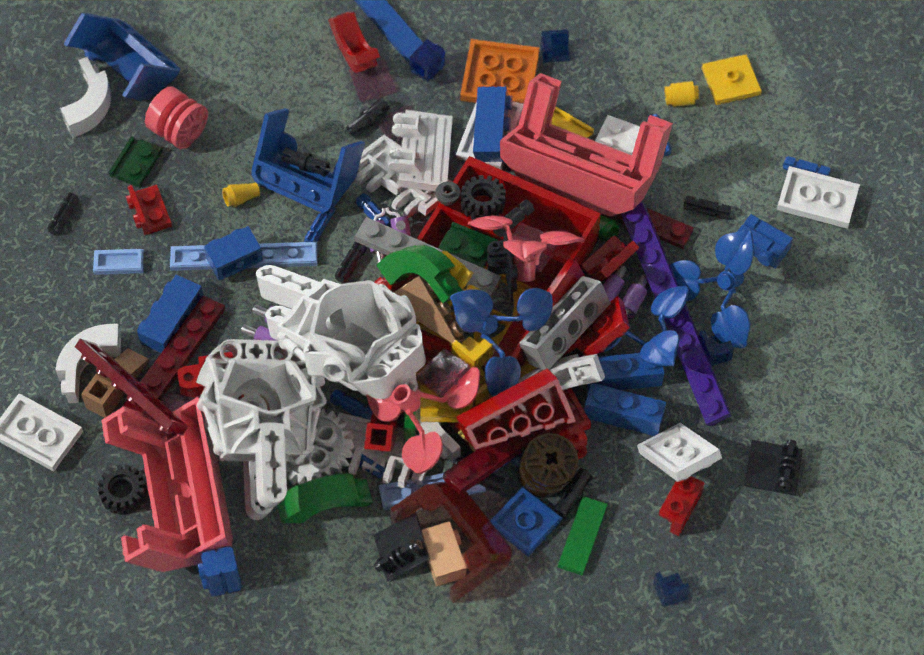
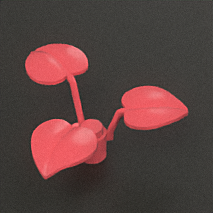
[468,215,584,282]
[366,368,480,474]

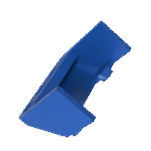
[64,13,181,101]
[251,108,365,212]

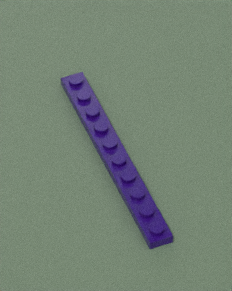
[621,201,732,426]

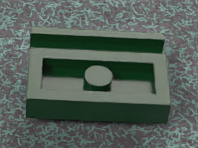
[109,136,163,188]
[438,222,498,269]

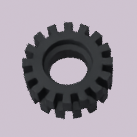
[461,175,506,220]
[97,465,147,515]

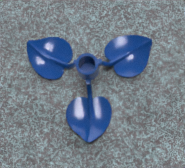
[670,230,754,348]
[603,286,689,366]
[450,288,553,397]

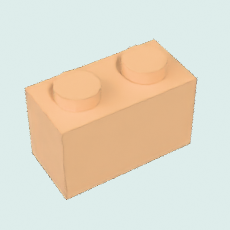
[422,521,470,587]

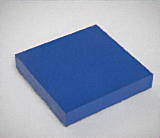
[489,487,563,557]

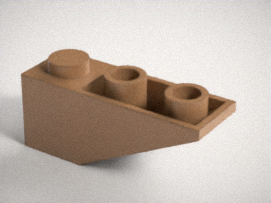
[395,276,465,343]
[81,348,149,418]

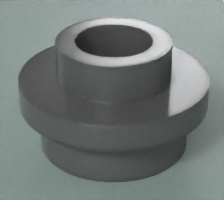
[436,181,460,205]

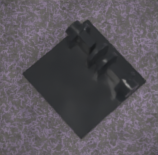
[487,233,518,302]
[744,440,803,496]
[374,512,430,582]

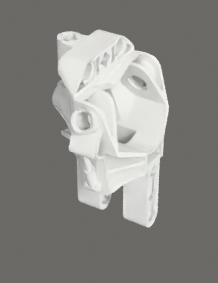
[256,265,426,399]
[196,339,327,520]

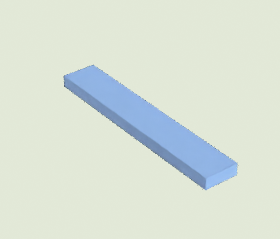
[170,242,318,271]

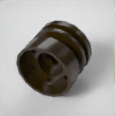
[517,433,578,498]

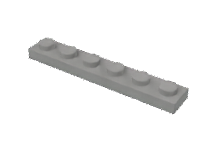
[355,217,501,298]

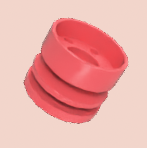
[145,86,208,150]

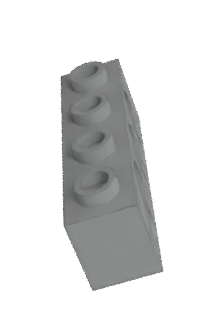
[519,276,611,370]

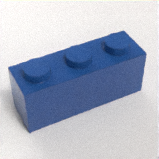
[473,87,513,162]
[137,275,204,353]
[585,353,664,393]
[584,383,666,436]

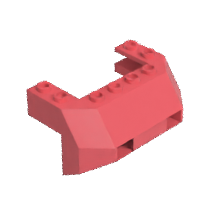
[500,73,673,217]
[102,397,233,572]

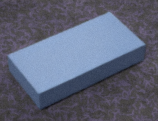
[93,249,144,275]

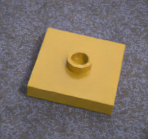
[702,54,761,105]

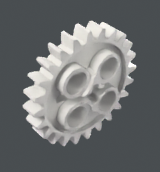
[286,409,355,485]

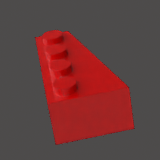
[456,368,576,449]

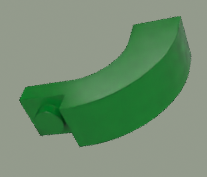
[376,245,463,304]
[277,474,373,523]

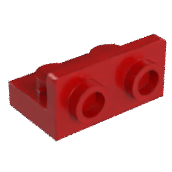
[125,185,172,235]
[581,236,639,281]
[658,476,705,536]

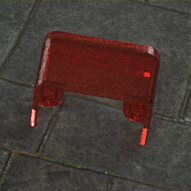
[390,481,512,603]

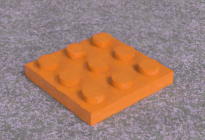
[460,39,540,104]

